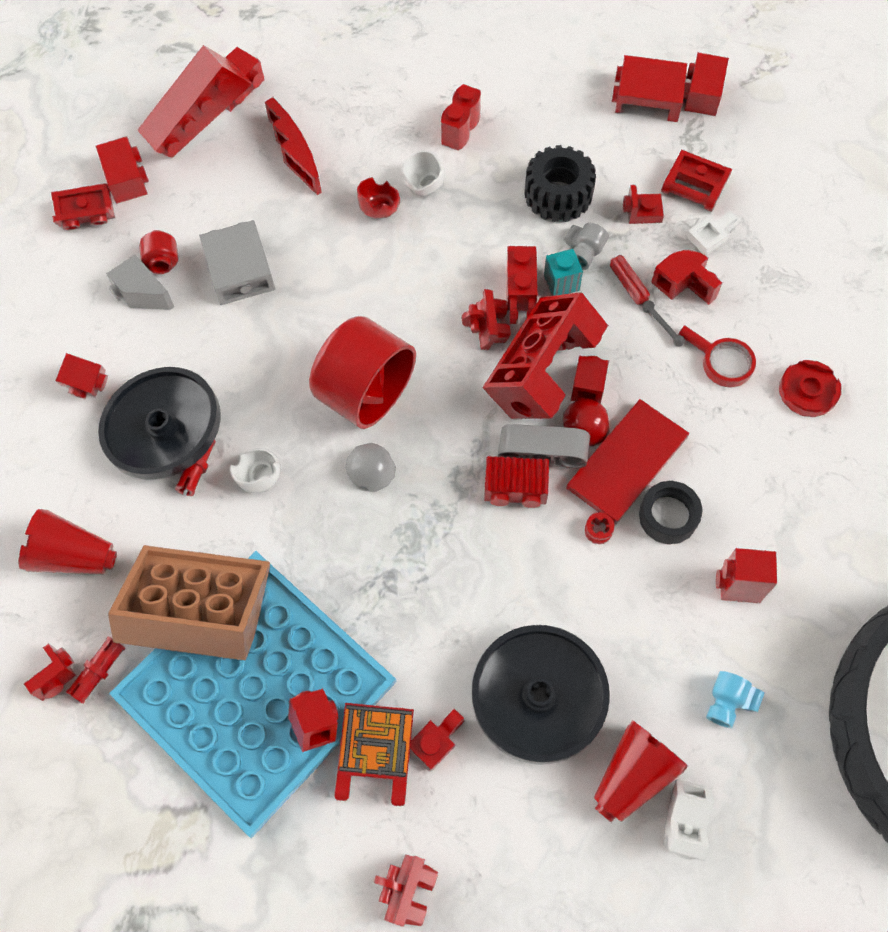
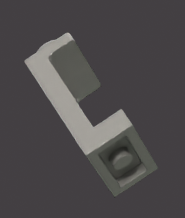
[199,220,276,305]

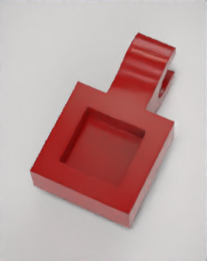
[410,709,465,771]

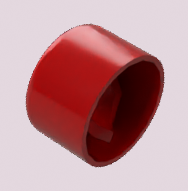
[309,316,416,429]

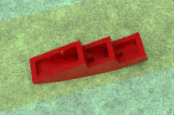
[264,97,322,195]

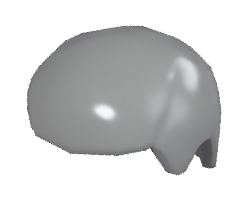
[345,443,396,492]

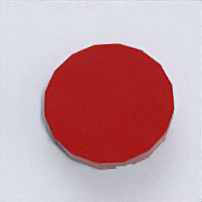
[779,360,841,417]

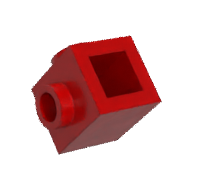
[55,353,108,399]
[288,688,338,752]

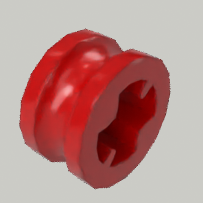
[584,512,615,544]

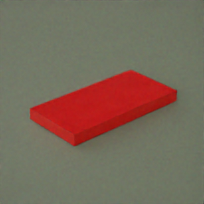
[566,399,690,525]

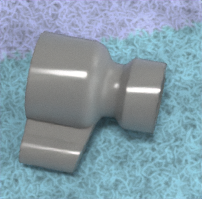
[564,223,609,270]

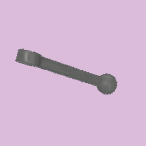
[642,300,685,347]

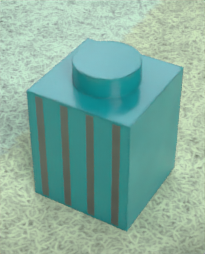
[544,249,583,296]

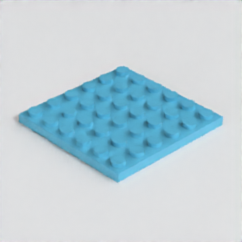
[109,551,397,839]

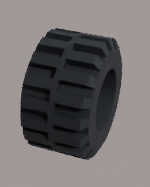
[524,145,596,222]

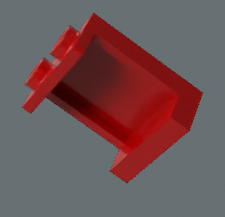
[611,55,688,122]

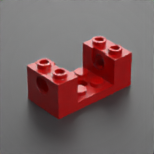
[482,292,608,419]

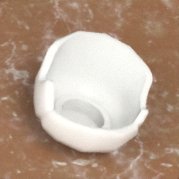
[401,150,446,196]
[230,448,281,494]

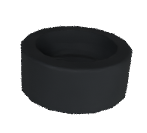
[639,480,703,544]

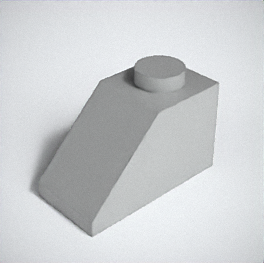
[106,255,175,310]

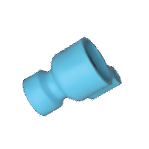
[706,671,765,728]

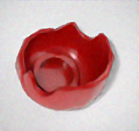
[357,177,400,218]
[562,398,610,446]

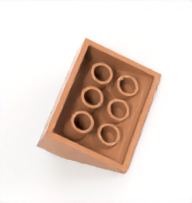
[108,545,270,661]

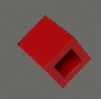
[570,355,609,403]

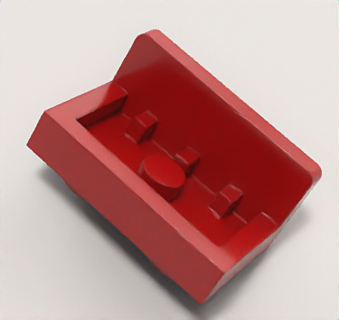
[51,183,115,230]

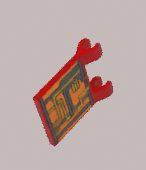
[334,703,414,806]

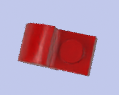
[651,250,723,305]

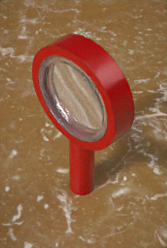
[678,325,756,388]

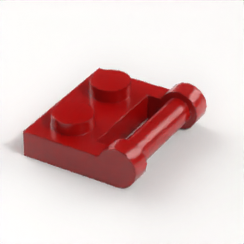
[661,150,732,212]

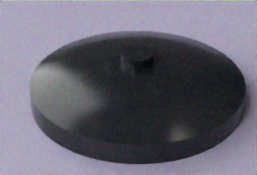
[98,367,221,480]
[472,625,610,765]

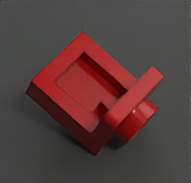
[24,643,77,701]

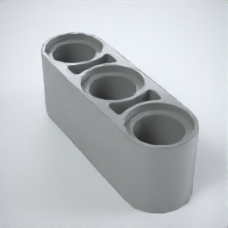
[497,424,590,468]

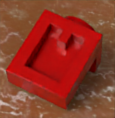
[623,185,664,224]

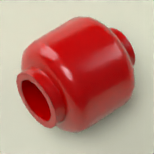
[139,230,179,274]

